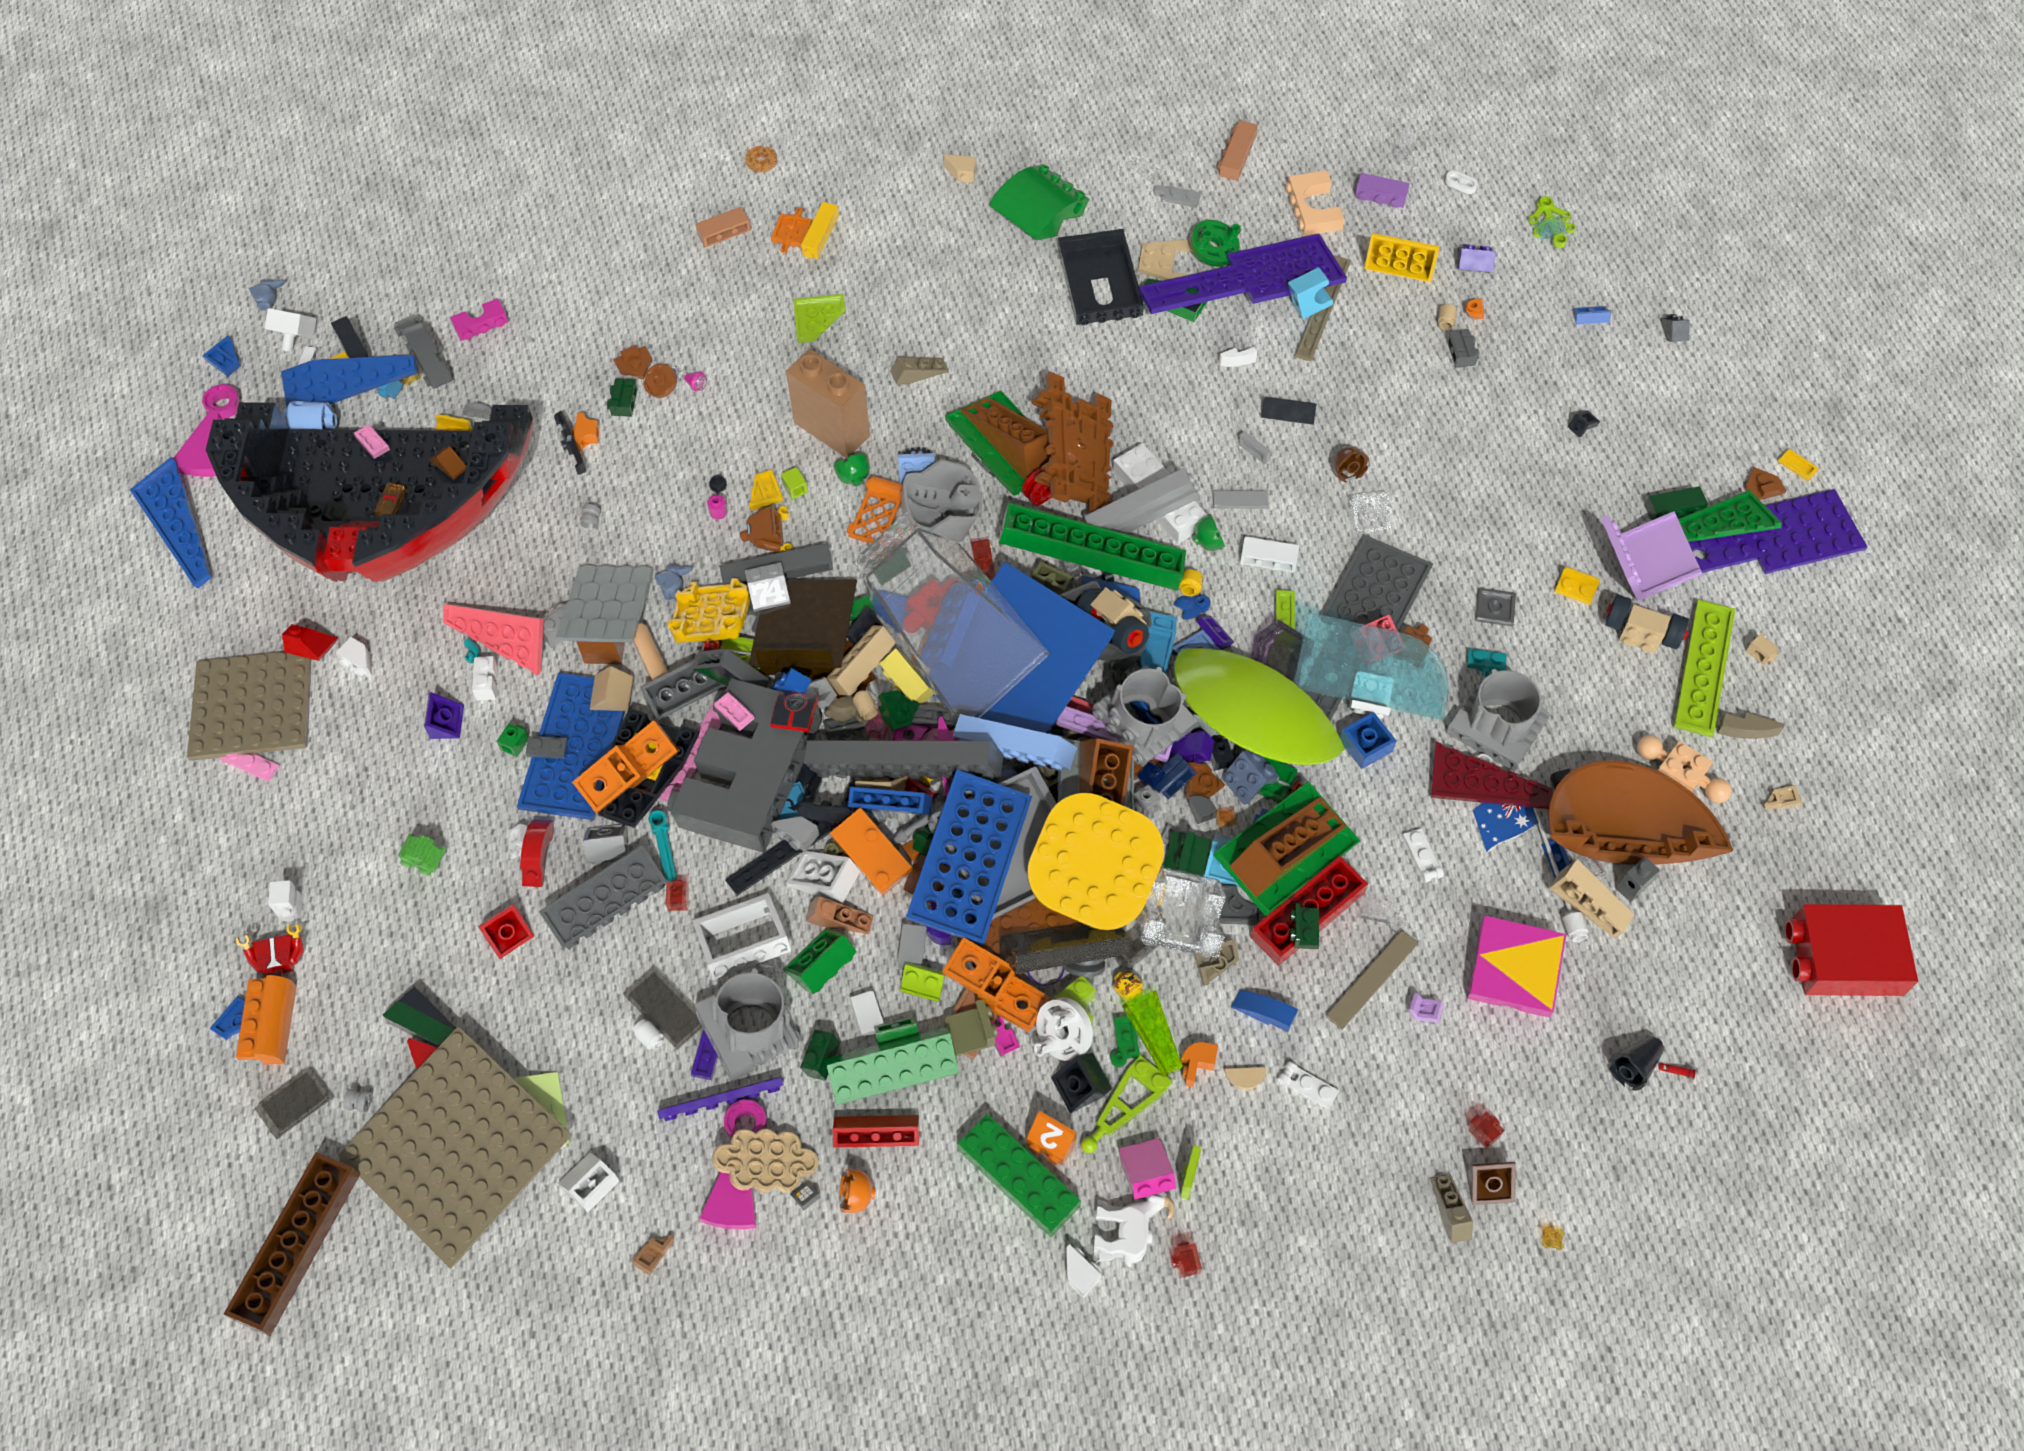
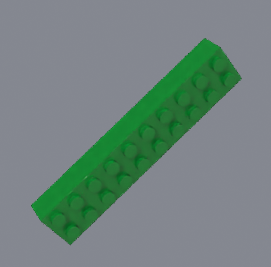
[999,503,1186,591]

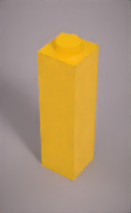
[801,202,839,259]

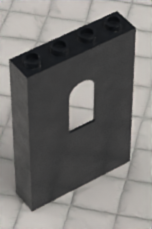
[1058,229,1144,325]

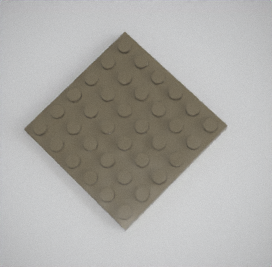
[187,651,311,761]

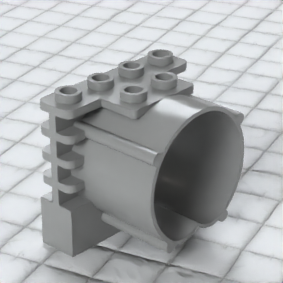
[1092,665,1198,767]
[1446,669,1550,772]
[694,969,801,1081]

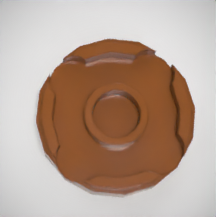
[643,364,677,398]

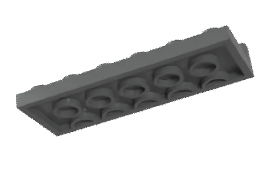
[539,845,667,950]

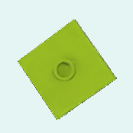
[1180,1145,1201,1200]

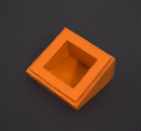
[901,840,923,862]

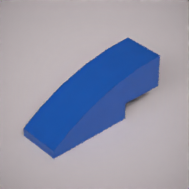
[1231,990,1298,1032]

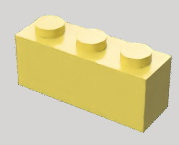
[880,649,936,705]

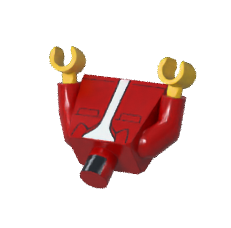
[236,923,304,977]

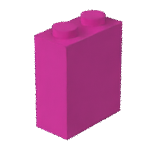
[1119,1138,1176,1199]

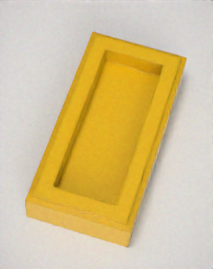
[1777,449,1819,481]

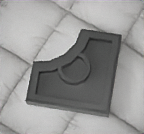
[1216,885,1258,925]

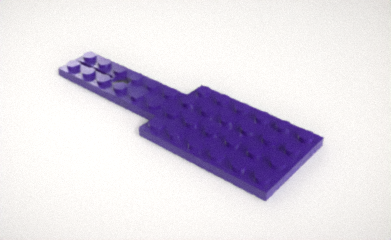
[1138,233,1347,314]
[1688,489,1868,574]

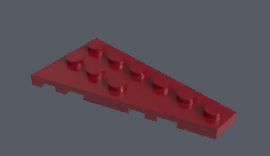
[1431,741,1553,809]

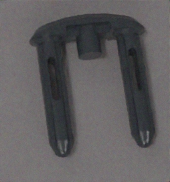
[796,775,857,823]

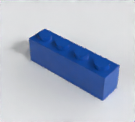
[848,787,932,815]

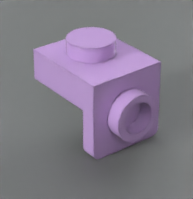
[1409,993,1444,1023]

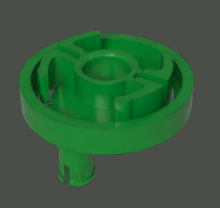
[1189,220,1242,267]

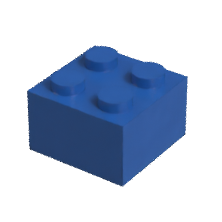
[1340,712,1397,769]

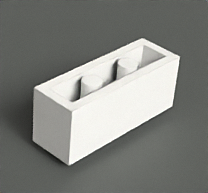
[1240,537,1300,573]

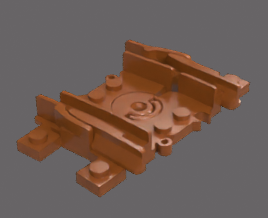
[1032,372,1114,513]

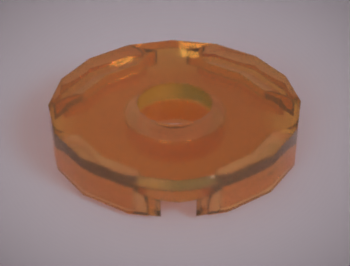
[745,146,777,173]

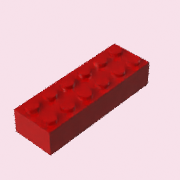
[1250,856,1368,966]

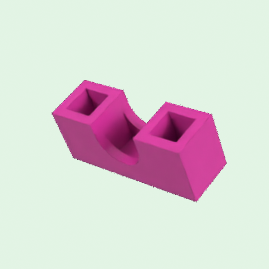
[449,298,508,341]

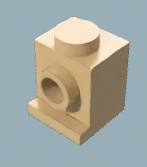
[1746,632,1779,666]

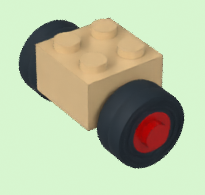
[1077,587,1149,654]
[1605,594,1689,653]

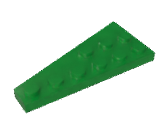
[1678,490,1782,542]

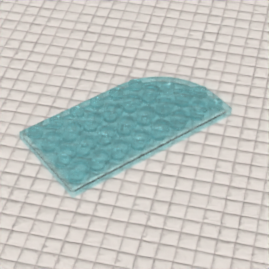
[1293,613,1449,721]

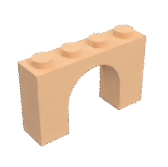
[1285,170,1344,235]

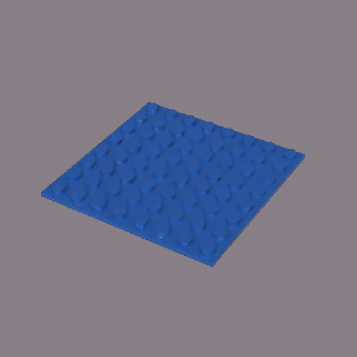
[926,562,1115,734]

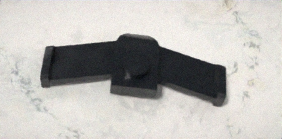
[554,411,587,475]

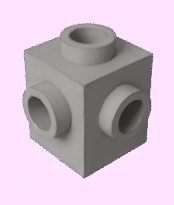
[1134,785,1160,817]

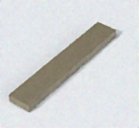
[1326,931,1418,1030]

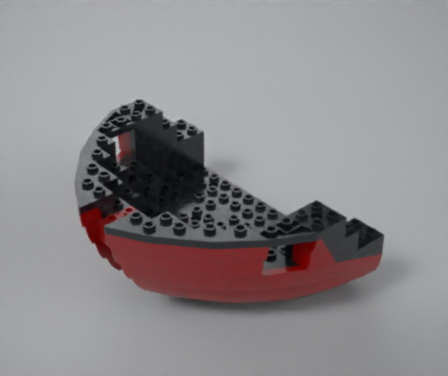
[205,402,534,583]

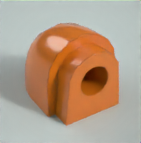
[1465,298,1484,319]

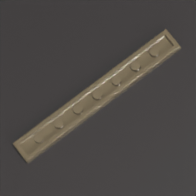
[1295,255,1351,362]

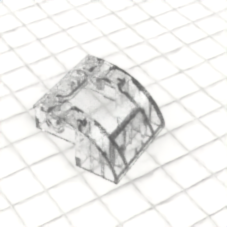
[1136,867,1226,958]

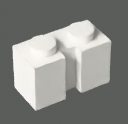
[472,656,498,701]
[268,880,302,922]

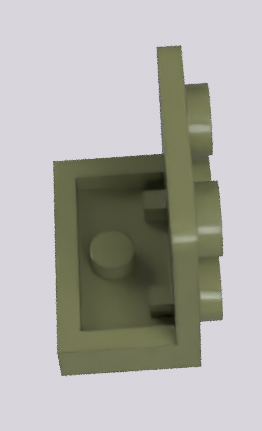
[945,999,998,1056]

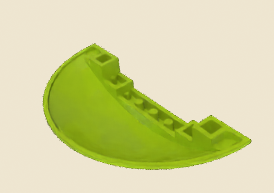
[1174,648,1345,765]

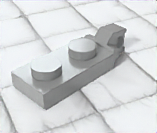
[1154,185,1201,208]

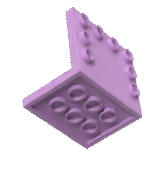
[1601,511,1703,601]

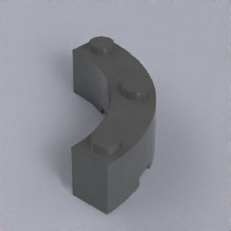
[394,314,453,389]

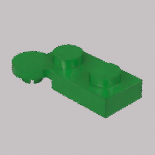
[1111,1016,1140,1068]

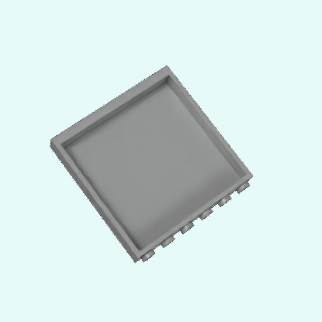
[928,766,1057,920]

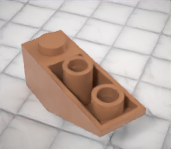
[806,896,873,934]

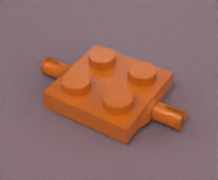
[771,207,813,254]

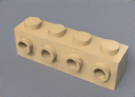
[826,625,896,696]

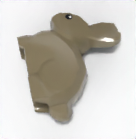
[824,695,868,725]

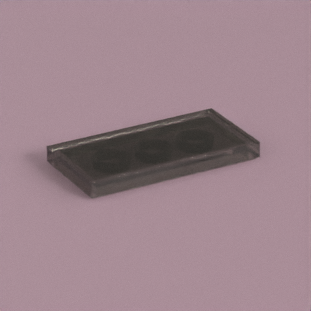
[623,967,702,1050]

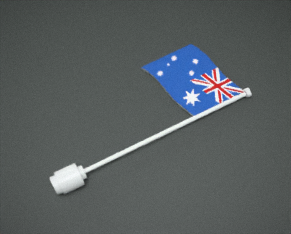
[1473,777,1589,942]

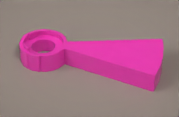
[174,384,241,477]
[700,1100,768,1230]

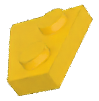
[749,470,783,511]

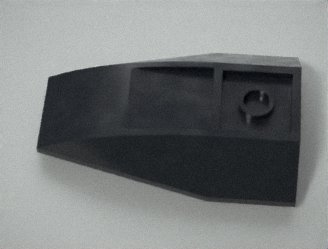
[598,708,700,828]

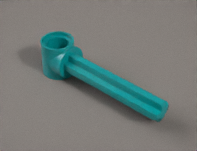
[648,810,677,886]

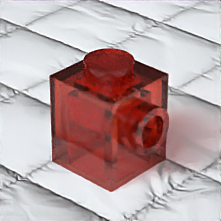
[665,879,689,911]
[1468,1111,1505,1149]
[1170,1242,1202,1278]

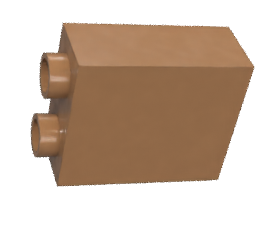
[786,349,870,458]

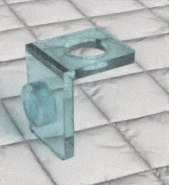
[1537,216,1567,240]

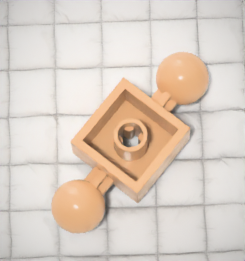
[1637,735,1732,803]

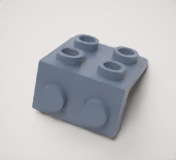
[1222,750,1279,805]

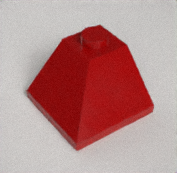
[282,624,338,661]

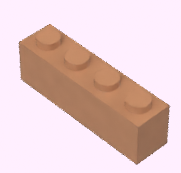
[1218,120,1258,181]

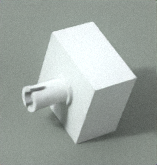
[265,308,316,352]

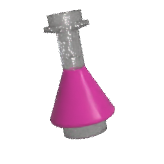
[671,366,707,391]

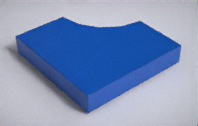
[210,996,245,1041]

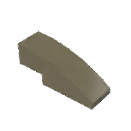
[1717,712,1785,739]

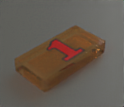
[374,483,406,516]

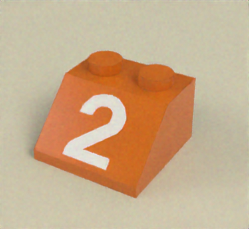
[1026,1111,1077,1166]

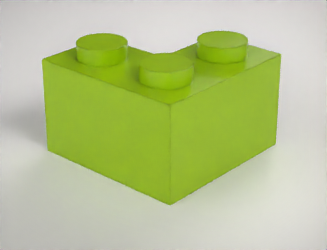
[1051,977,1096,1031]

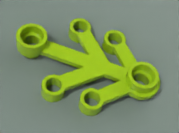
[1528,196,1576,248]

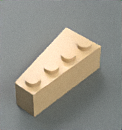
[1549,859,1634,938]

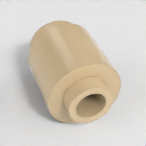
[1438,304,1457,330]
[852,690,878,720]

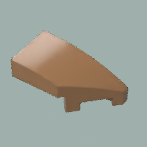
[632,1235,674,1275]

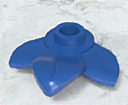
[1174,593,1211,620]

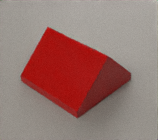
[478,903,534,959]

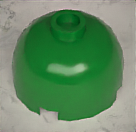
[833,454,870,486]
[1193,514,1225,551]

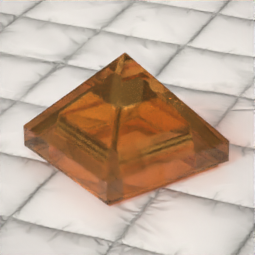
[1216,807,1237,827]

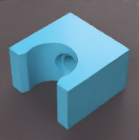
[1288,267,1333,319]

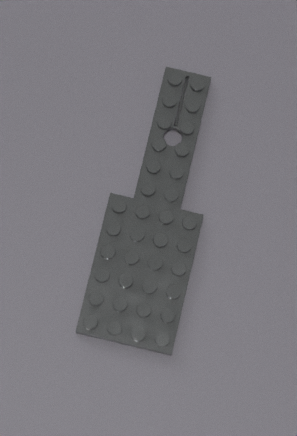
[1303,535,1433,722]

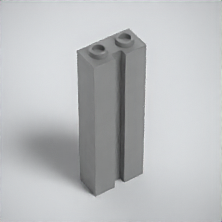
[1085,468,1200,534]

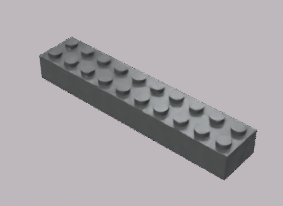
[804,741,1004,780]

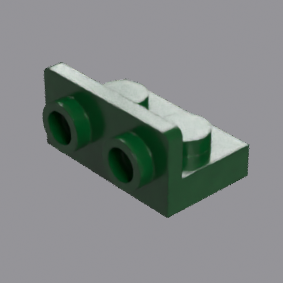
[1290,903,1319,949]

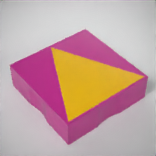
[1467,915,1566,1018]

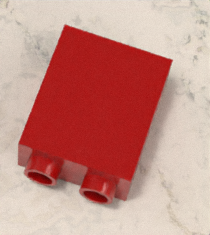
[1785,904,1919,996]

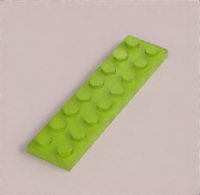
[1673,599,1735,738]

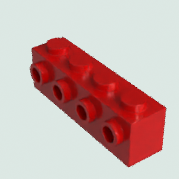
[832,1115,920,1148]

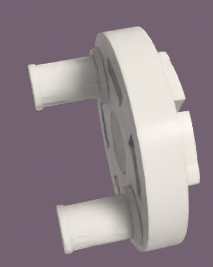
[1034,997,1093,1061]

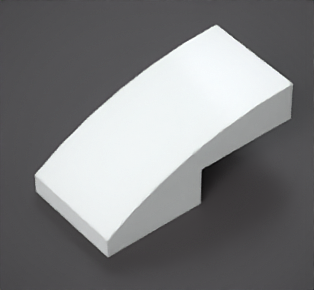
[1219,347,1257,367]

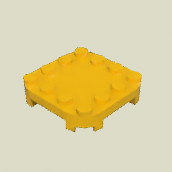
[668,578,750,643]

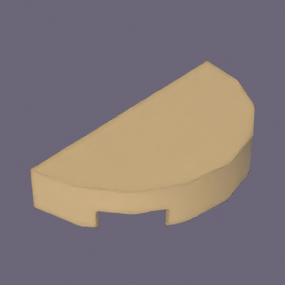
[1224,1067,1266,1090]

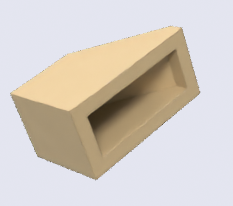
[944,154,977,183]

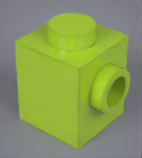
[781,467,808,500]

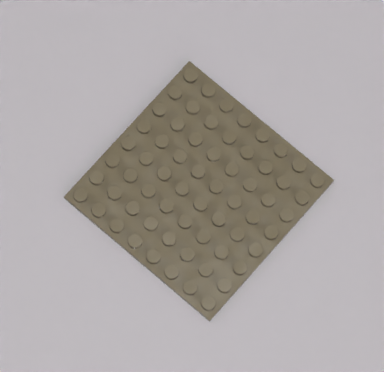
[338,1026,572,1269]

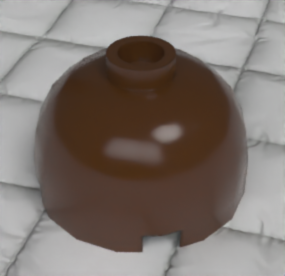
[1332,446,1369,483]

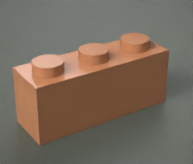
[695,207,751,248]

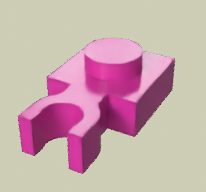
[991,1016,1020,1057]

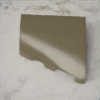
[1193,940,1239,986]

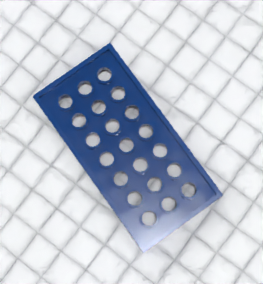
[905,769,1032,946]

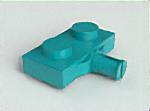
[1467,648,1507,677]

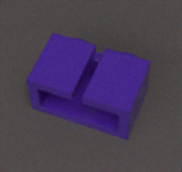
[1169,731,1214,763]

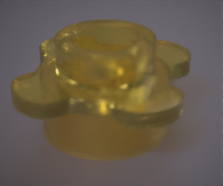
[1542,1227,1565,1250]

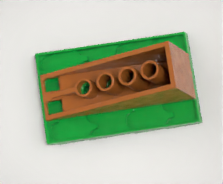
[945,391,1052,496]
[1213,781,1360,917]

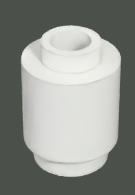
[633,1019,664,1050]

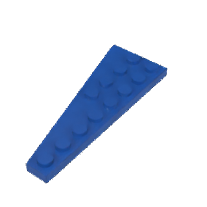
[130,457,212,589]

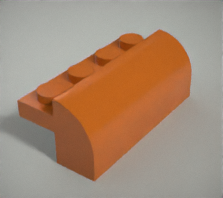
[236,975,297,1065]

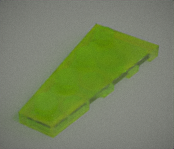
[1122,990,1183,1077]

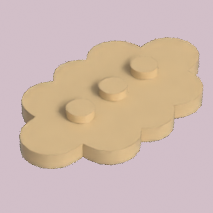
[712,1128,819,1193]

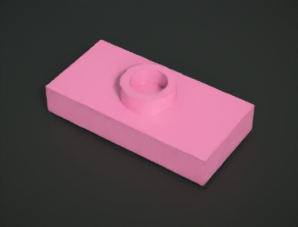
[354,424,390,459]
[714,692,755,731]

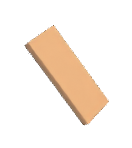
[633,623,668,681]

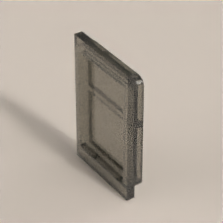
[254,1067,334,1140]

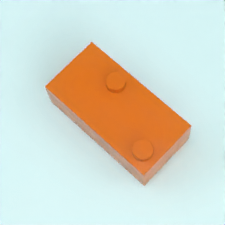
[830,808,912,896]

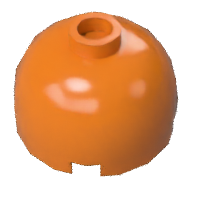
[839,1169,876,1213]

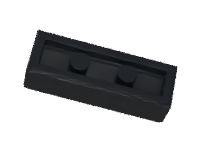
[1261,397,1317,425]

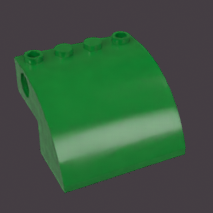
[989,164,1090,240]

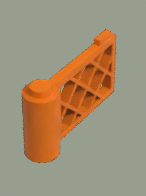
[846,475,902,547]

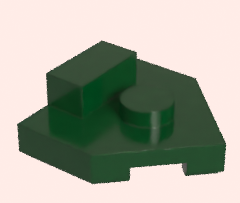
[878,690,920,731]

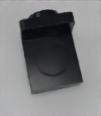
[1568,410,1600,438]

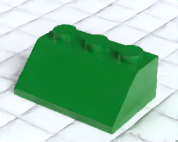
[782,928,857,994]

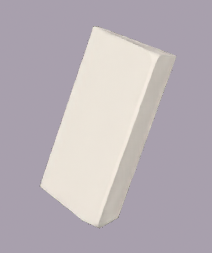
[849,991,884,1036]

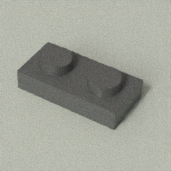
[525,736,568,759]

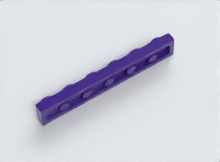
[657,1076,784,1121]

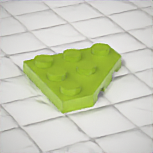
[793,294,846,343]

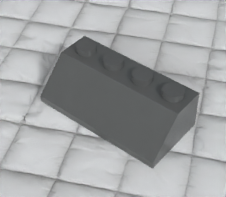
[640,659,726,721]

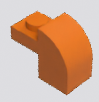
[1181,1042,1218,1087]

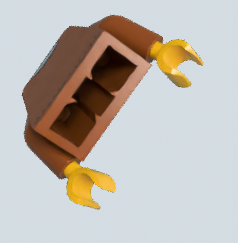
[740,506,792,553]

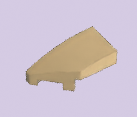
[1764,785,1802,810]

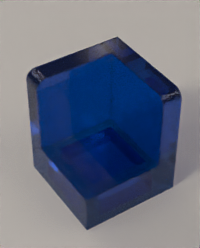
[1137,762,1165,793]

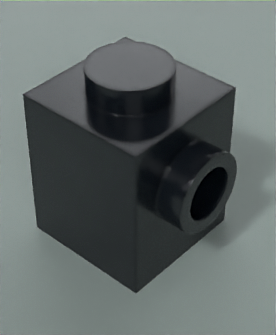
[1211,739,1234,771]

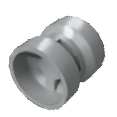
[579,504,600,529]
[343,1089,372,1113]

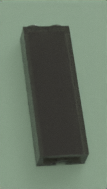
[999,923,1132,974]

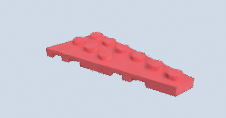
[443,604,544,675]

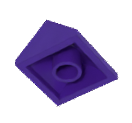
[424,692,464,739]

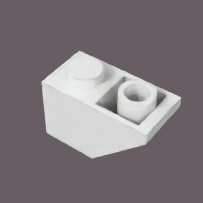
[336,636,372,678]
[1066,1244,1102,1298]

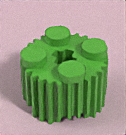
[398,833,446,876]

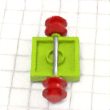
[702,637,760,672]

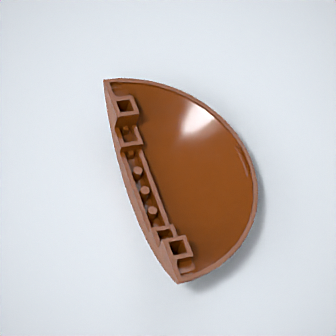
[1548,760,1733,865]

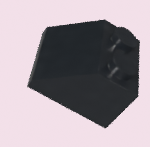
[1051,1053,1112,1113]

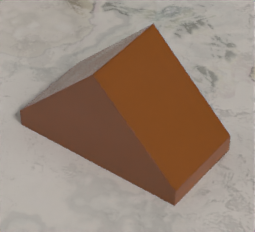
[429,446,466,480]

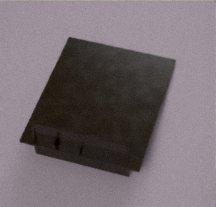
[749,579,857,675]

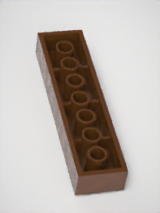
[223,1152,360,1336]

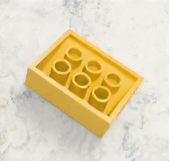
[1364,233,1440,282]

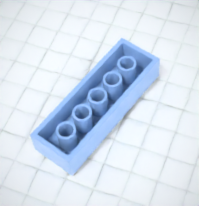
[953,714,1077,771]

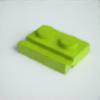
[900,962,945,1002]

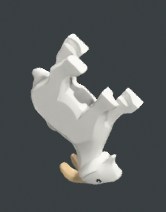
[1093,1192,1175,1267]

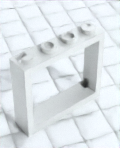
[692,893,791,980]

